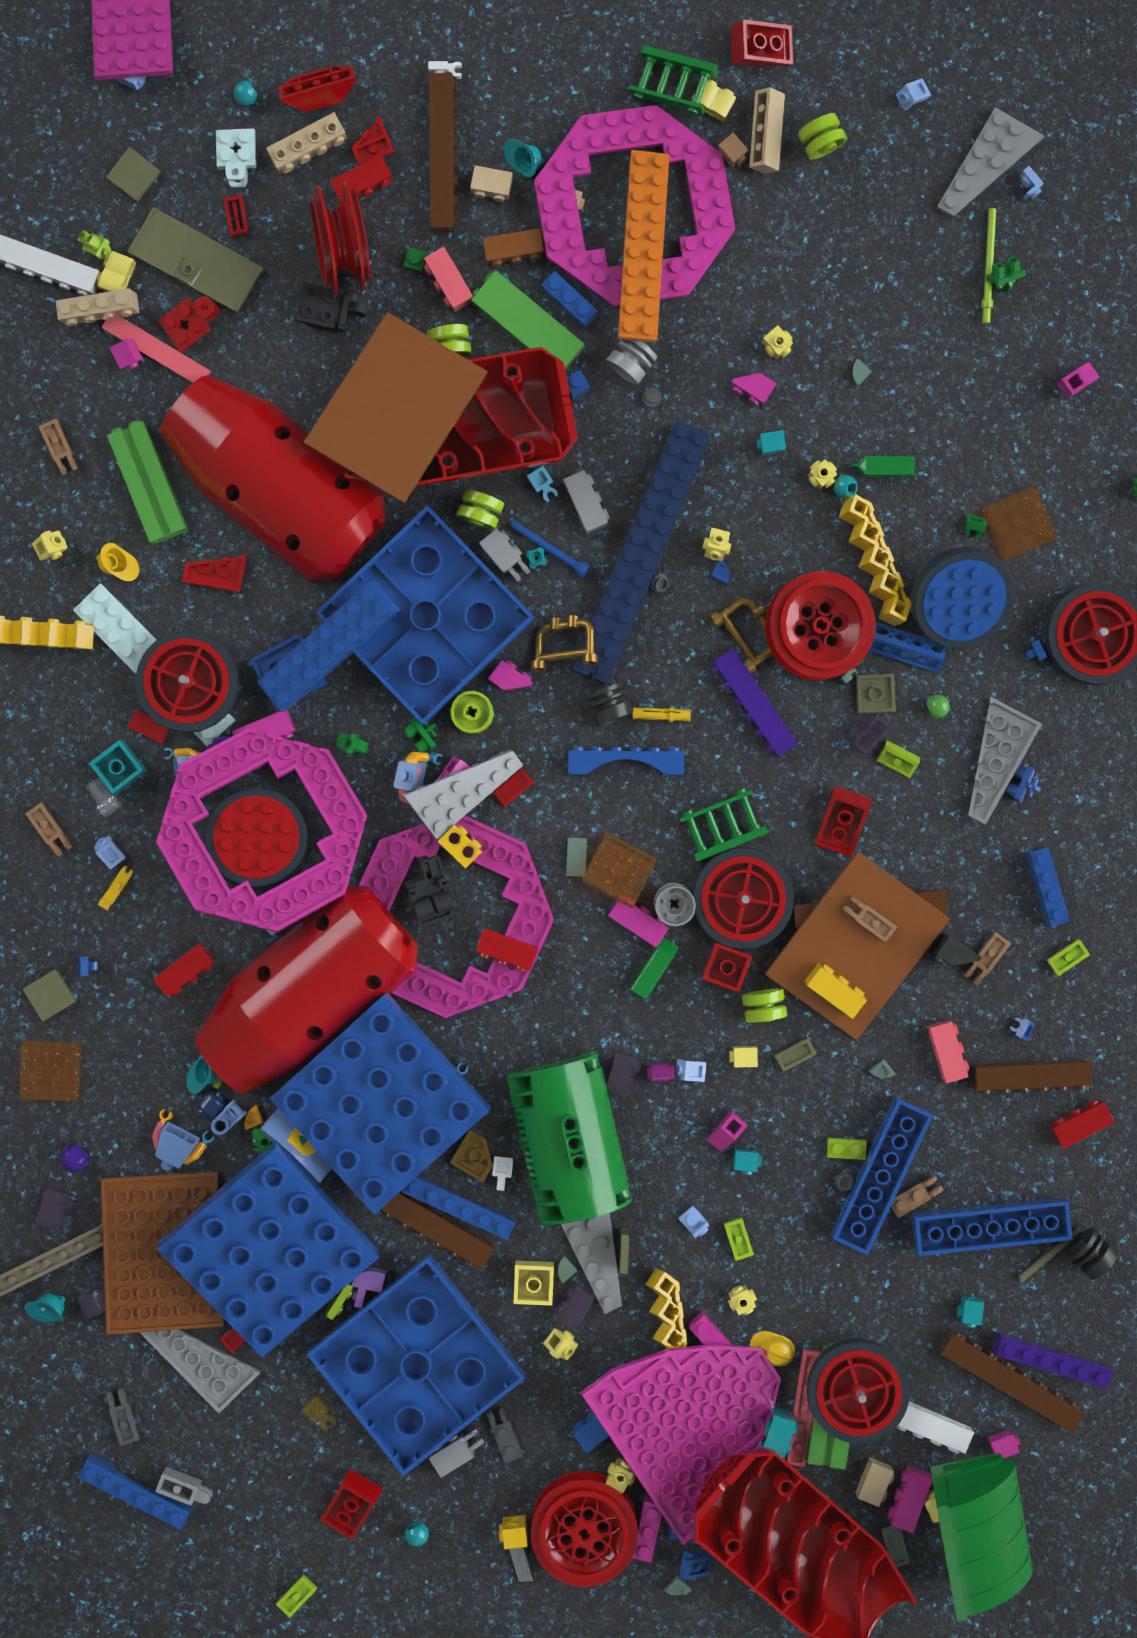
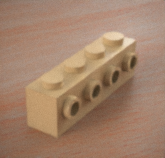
[749,87,785,174]
[266,112,347,174]
[56,288,139,326]

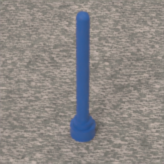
[509,520,590,579]

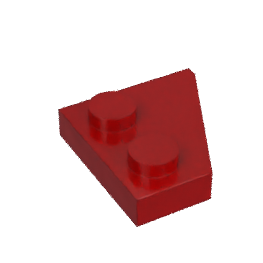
[351,116,395,166]

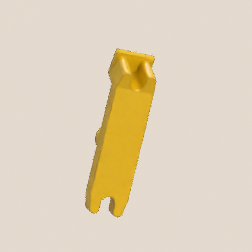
[98,866,133,911]

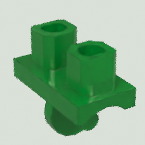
[986,257,1026,292]
[403,717,437,753]
[337,734,369,755]

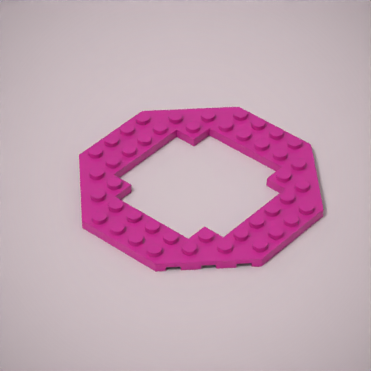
[534,105,735,307]
[156,728,367,933]
[359,816,554,1018]

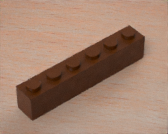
[972,1060,1092,1094]

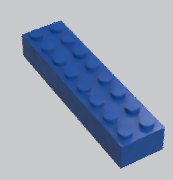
[257,580,400,712]
[830,1096,933,1255]
[911,1197,1073,1256]

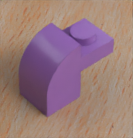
[351,1267,387,1308]

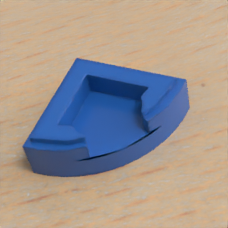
[710,560,730,585]

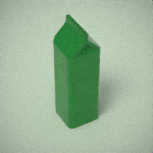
[851,456,915,478]
[629,937,679,999]

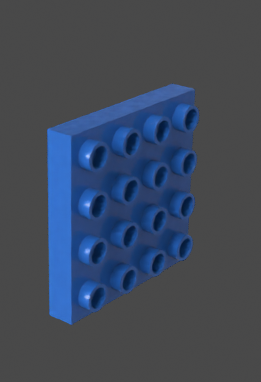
[315,505,535,725]
[270,993,491,1215]
[157,1141,379,1358]
[307,1253,525,1476]

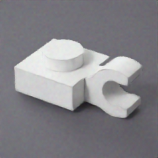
[428,61,462,79]
[492,1156,513,1191]

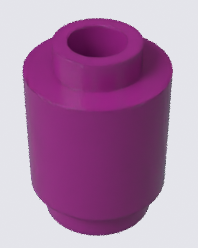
[647,1063,675,1083]

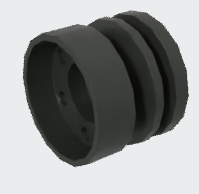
[584,682,633,728]
[1066,1227,1119,1280]

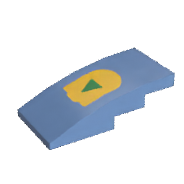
[260,1108,332,1183]

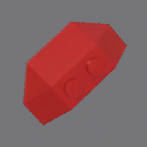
[278,66,356,112]

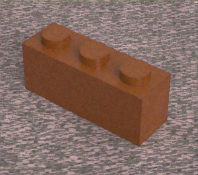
[483,228,544,267]

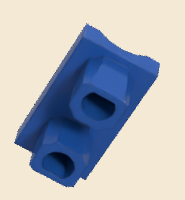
[1006,766,1041,803]

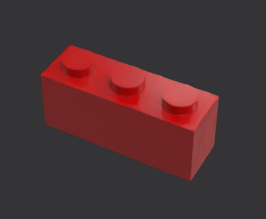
[330,155,393,200]
[476,928,538,972]
[153,943,216,997]
[1049,1099,1115,1149]

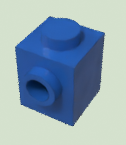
[567,370,590,400]

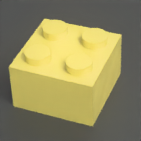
[514,1260,554,1305]

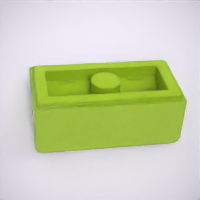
[876,740,920,778]

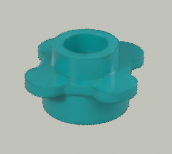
[526,547,547,569]

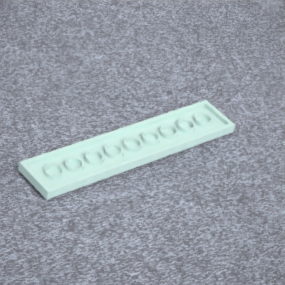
[73,583,236,747]

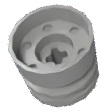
[606,339,657,385]
[653,882,696,926]

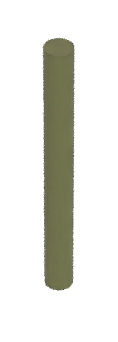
[1018,1227,1082,1282]

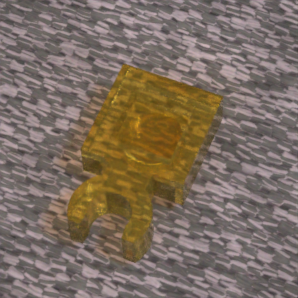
[302,1395,336,1431]

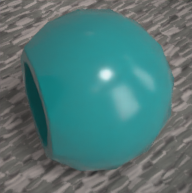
[233,81,258,106]
[833,475,857,499]
[405,1522,429,1547]

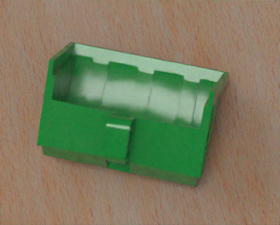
[930,1453,1033,1622]

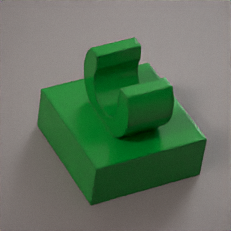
[965,514,987,538]

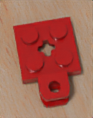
[158,296,220,353]

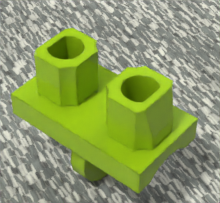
[77,230,111,259]

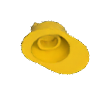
[96,543,139,581]
[750,1331,795,1367]

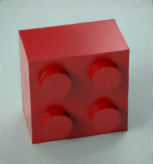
[701,941,752,992]

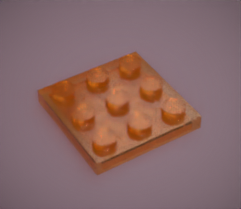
[981,486,1058,562]
[581,832,657,908]
[20,1041,81,1101]

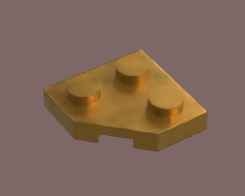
[450,1129,493,1183]

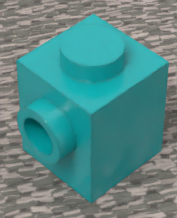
[756,430,786,456]
[733,1148,762,1175]
[957,1296,984,1327]

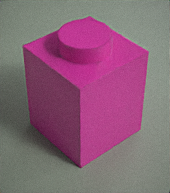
[110,338,143,370]
[987,1429,1020,1458]

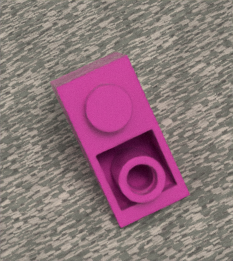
[1057,362,1100,400]
[730,373,776,406]
[488,660,533,691]
[707,1110,748,1152]

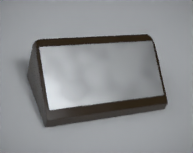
[507,1547,536,1583]

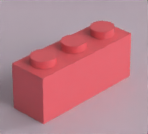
[423,247,473,312]
[927,1020,970,1084]

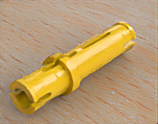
[633,707,691,723]

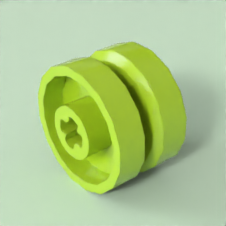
[798,113,848,160]
[426,324,472,358]
[456,489,504,530]
[451,691,494,734]
[741,988,788,1023]

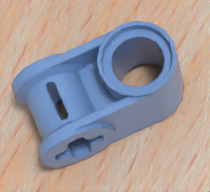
[211,1099,247,1135]

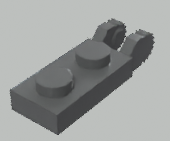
[106,1388,140,1446]
[487,1407,523,1464]

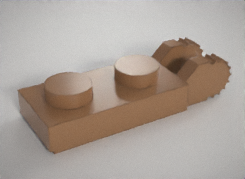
[39,419,78,475]
[25,802,72,856]
[843,896,897,942]
[964,932,1011,985]
[891,1176,943,1218]

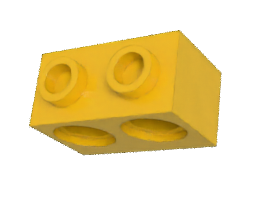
[438,825,482,868]
[499,1515,528,1549]

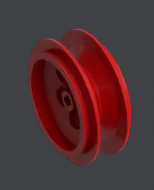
[310,181,370,296]
[765,571,875,680]
[531,1471,638,1587]

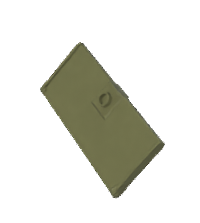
[127,207,264,313]

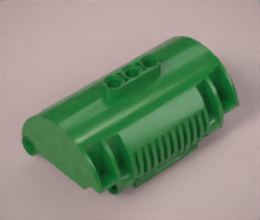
[506,1051,632,1225]

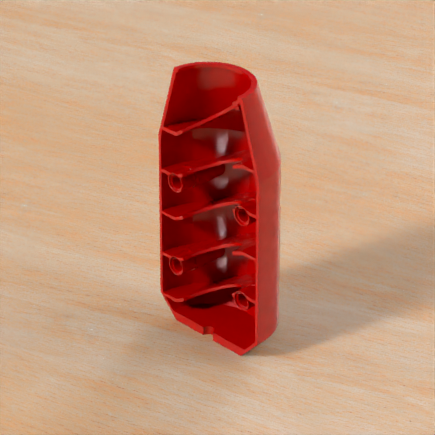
[344,347,577,487]
[160,375,386,583]
[195,885,418,1094]
[694,1448,917,1638]

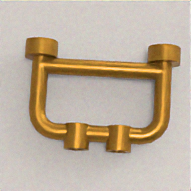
[708,598,772,674]
[531,615,598,672]

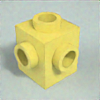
[762,326,793,359]
[808,459,837,490]
[702,528,731,561]
[32,531,68,561]
[728,1285,757,1315]
[543,1328,578,1360]
[606,1457,636,1494]

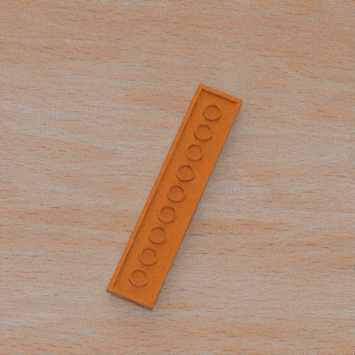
[618,150,669,343]

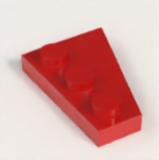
[182,555,247,593]

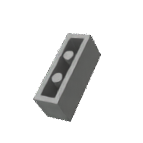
[563,470,610,534]

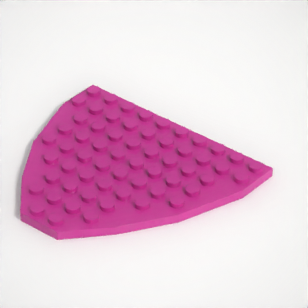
[580,1344,781,1545]

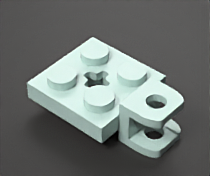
[216,129,256,188]

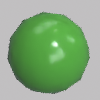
[926,694,950,719]

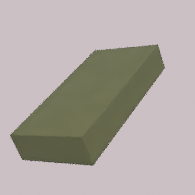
[774,1037,817,1072]

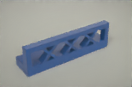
[869,622,947,673]

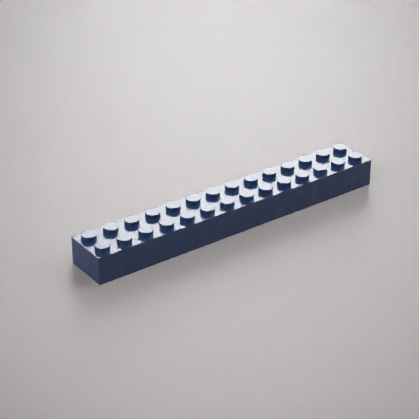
[572,420,712,685]

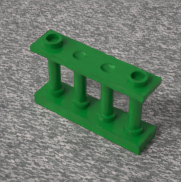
[629,45,718,116]
[679,788,768,862]

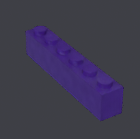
[712,648,798,757]
[992,1332,1113,1389]

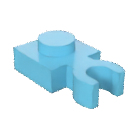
[527,466,558,503]

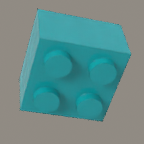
[89,740,147,794]
[760,1406,798,1459]

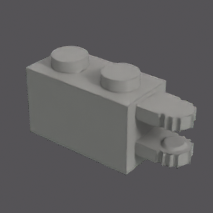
[479,528,530,582]
[429,1428,484,1478]
[155,1467,213,1505]

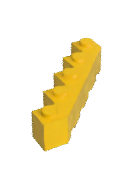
[839,494,911,626]
[0,616,94,649]
[645,1269,687,1349]

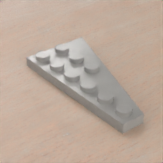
[936,107,1045,218]
[968,697,1042,825]
[402,750,523,839]
[561,1213,622,1314]
[140,1330,261,1413]

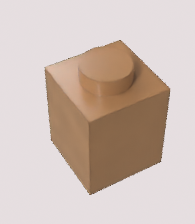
[718,133,748,168]

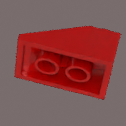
[731,19,793,67]
[814,786,871,857]
[320,1469,383,1540]

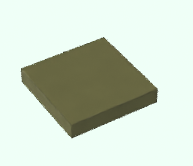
[106,147,161,202]
[855,674,896,714]
[23,969,77,1022]
[619,1227,629,1274]

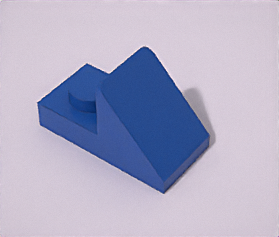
[680,1551,713,1580]

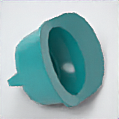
[504,139,545,177]
[186,1055,219,1094]
[24,1293,65,1322]

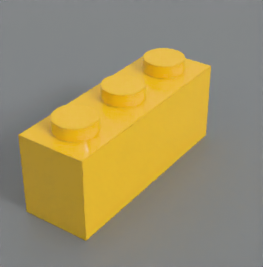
[805,963,867,1019]

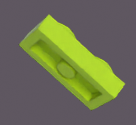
[1046,939,1090,976]
[826,1137,867,1160]
[724,1217,754,1261]
[325,1282,354,1320]
[276,1574,317,1618]

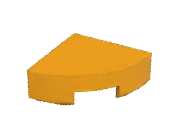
[244,1105,264,1130]

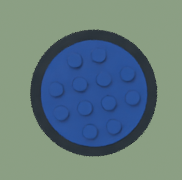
[911,547,1014,648]

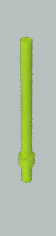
[981,208,996,324]

